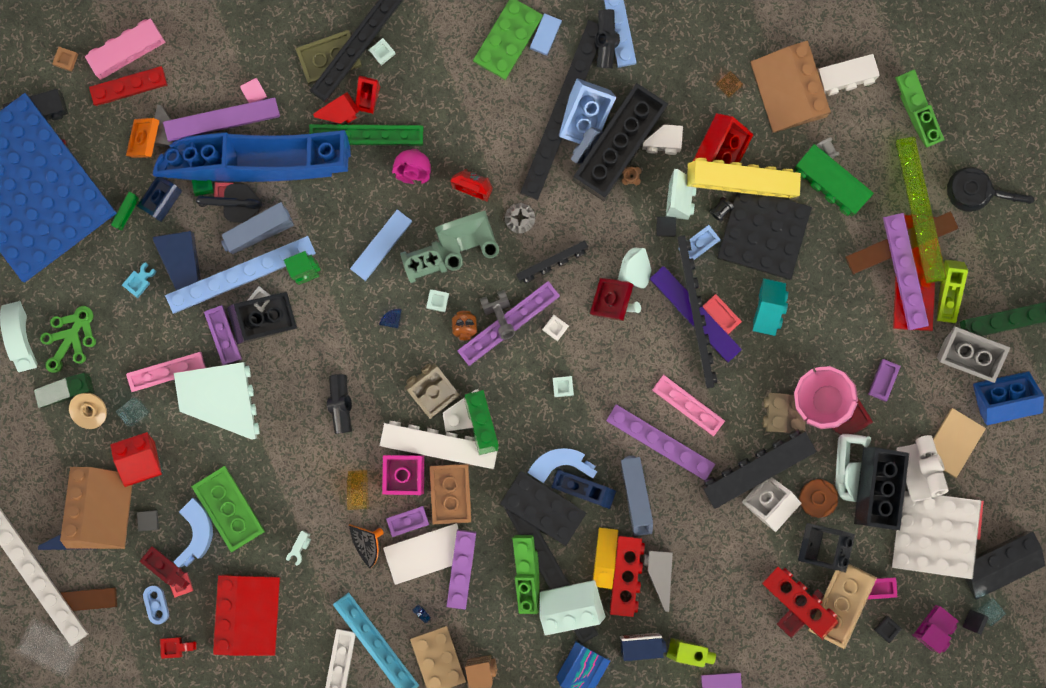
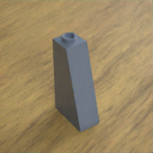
[221,202,295,254]
[621,456,653,537]

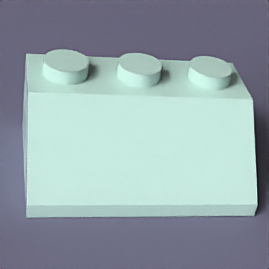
[540,580,606,635]

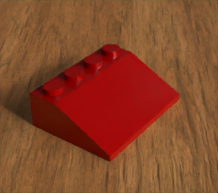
[213,574,280,656]

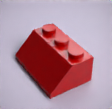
[692,113,754,164]

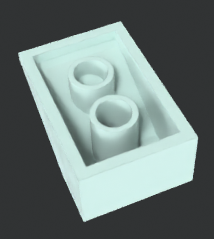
[666,169,696,220]

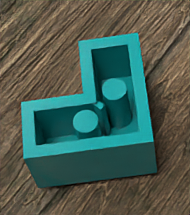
[753,278,789,336]

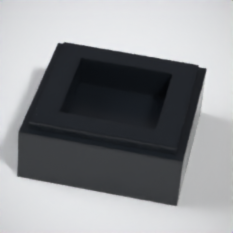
[656,217,676,237]
[963,609,989,635]
[874,615,902,643]

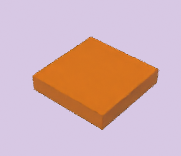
[126,118,160,158]

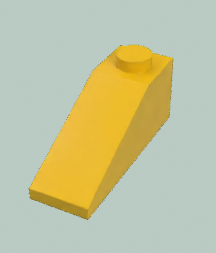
[593,527,618,589]

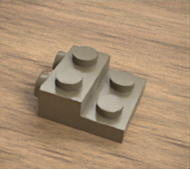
[405,363,460,419]
[762,393,806,433]

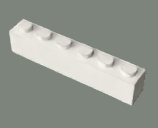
[380,421,498,469]

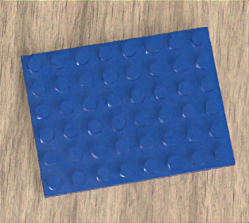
[0,93,117,283]

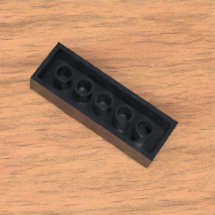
[573,83,668,201]

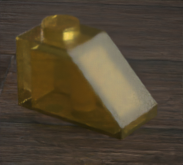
[347,470,369,510]

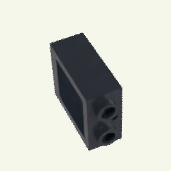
[798,523,855,573]

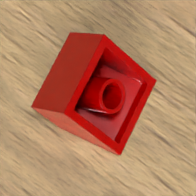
[110,432,162,487]

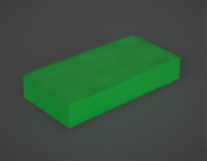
[111,192,139,231]

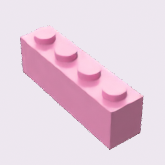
[85,18,166,80]

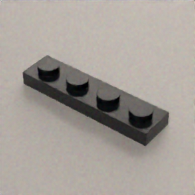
[516,240,588,284]

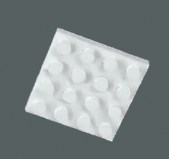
[892,491,981,579]

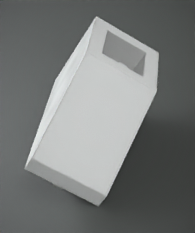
[642,125,683,155]

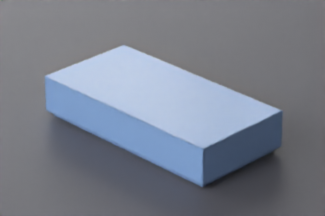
[530,13,562,56]

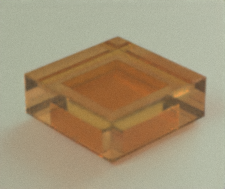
[716,71,743,98]

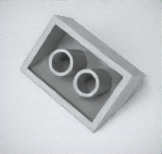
[937,326,1010,383]

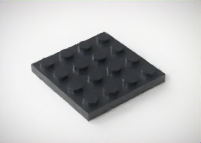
[717,192,812,280]

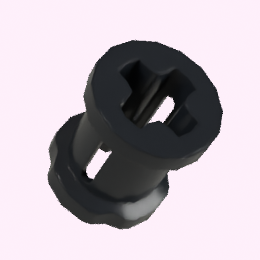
[709,197,734,222]

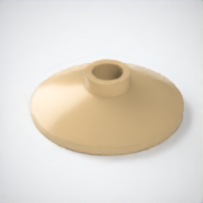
[69,393,107,429]

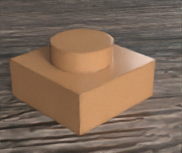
[52,47,78,72]

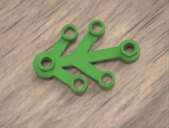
[40,306,96,373]

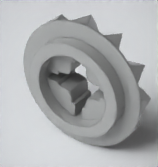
[505,203,535,233]

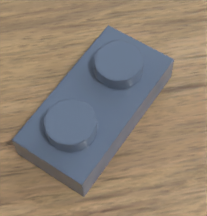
[571,127,603,164]

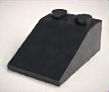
[227,292,297,345]

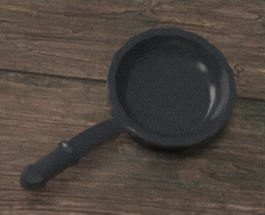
[947,167,1035,212]

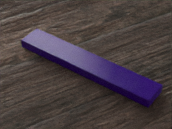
[649,266,742,363]

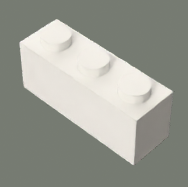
[817,54,880,96]

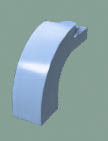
[527,448,597,483]
[174,498,213,567]

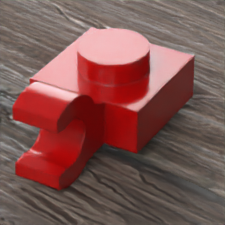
[160,637,197,659]

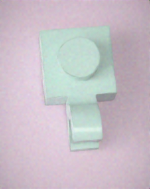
[286,530,311,565]

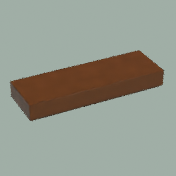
[60,587,117,611]

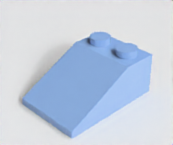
[559,78,616,144]

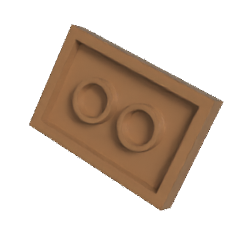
[430,464,472,524]

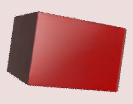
[356,76,380,114]

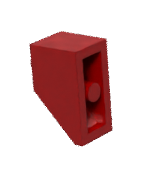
[313,92,360,124]

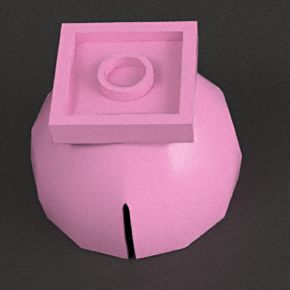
[794,366,858,429]

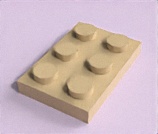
[410,626,466,688]

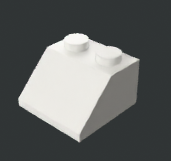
[742,477,802,532]

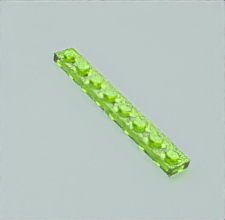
[895,137,947,283]

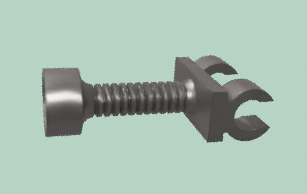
[480,290,515,340]

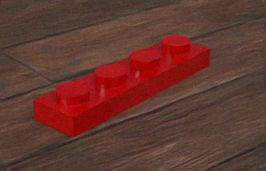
[89,66,168,106]

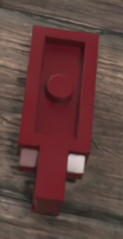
[139,546,190,589]
[777,589,824,639]

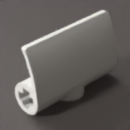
[897,435,949,502]

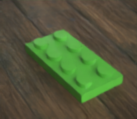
[473,0,543,80]
[191,466,265,552]

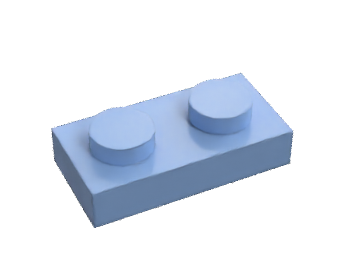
[678,225,720,260]

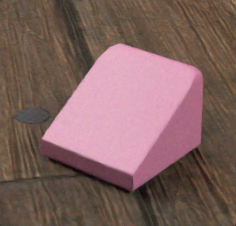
[240,78,267,103]

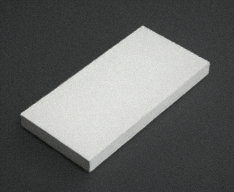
[383,523,459,585]

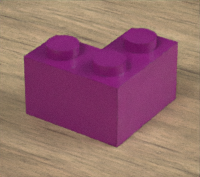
[912,605,958,654]

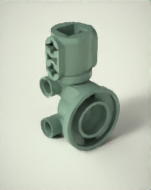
[400,211,499,283]

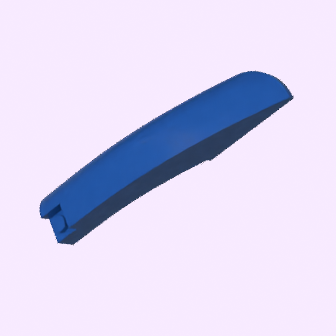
[153,130,351,182]

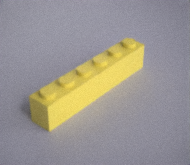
[687,158,801,199]

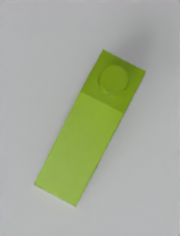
[937,260,968,323]

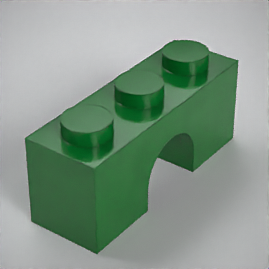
[284,251,321,285]
[464,390,498,455]

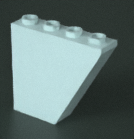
[174,362,260,439]

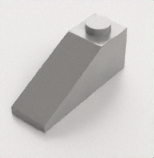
[644,550,673,612]

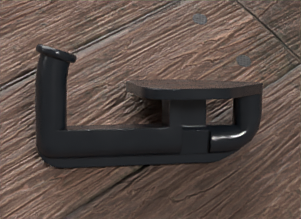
[196,184,263,223]

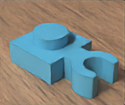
[122,262,156,298]

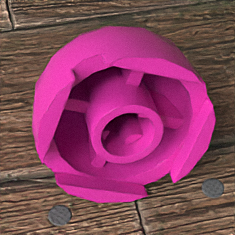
[392,149,431,184]

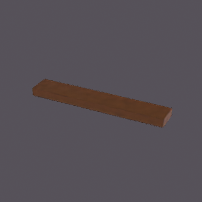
[845,211,959,275]

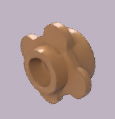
[622,167,641,186]

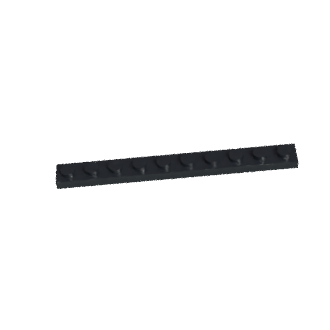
[520,20,599,201]

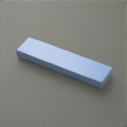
[350,210,412,281]

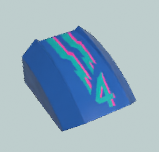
[556,641,610,688]

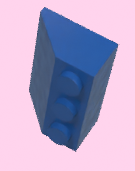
[973,371,1044,425]

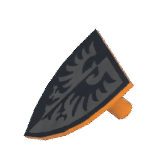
[349,525,384,569]

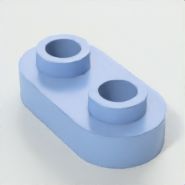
[143,585,169,624]

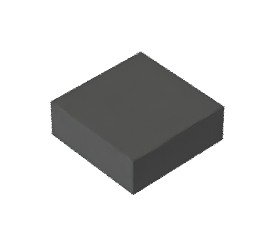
[137,510,159,532]

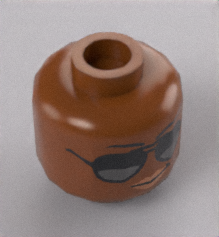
[452,311,477,341]

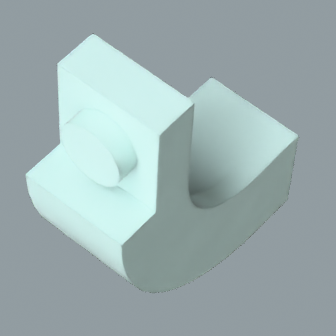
[0,301,37,372]

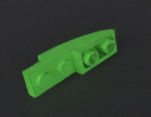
[895,69,944,147]
[512,535,539,614]

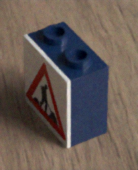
[620,633,667,661]

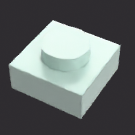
[369,38,395,66]
[426,289,449,312]
[553,376,574,398]

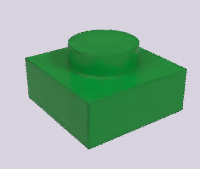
[192,180,214,196]

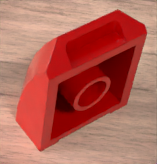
[450,169,493,202]

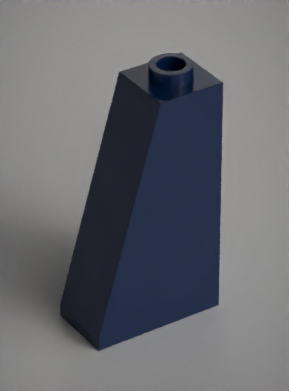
[153,231,201,306]

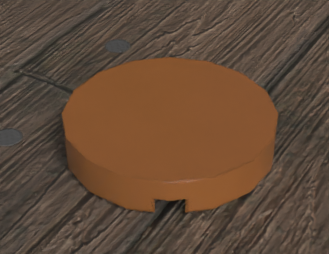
[799,479,838,518]

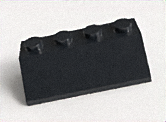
[965,531,1045,600]

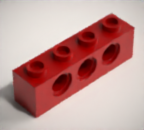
[609,536,645,617]
[762,567,838,640]

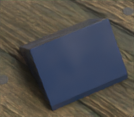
[137,177,182,222]

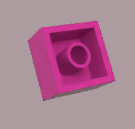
[382,455,424,495]

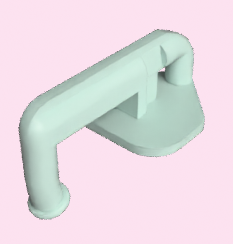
[618,247,651,313]
[835,434,871,502]

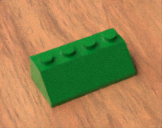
[794,144,874,217]

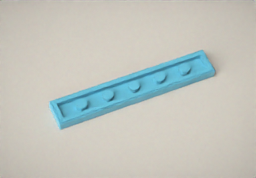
[333,592,419,688]

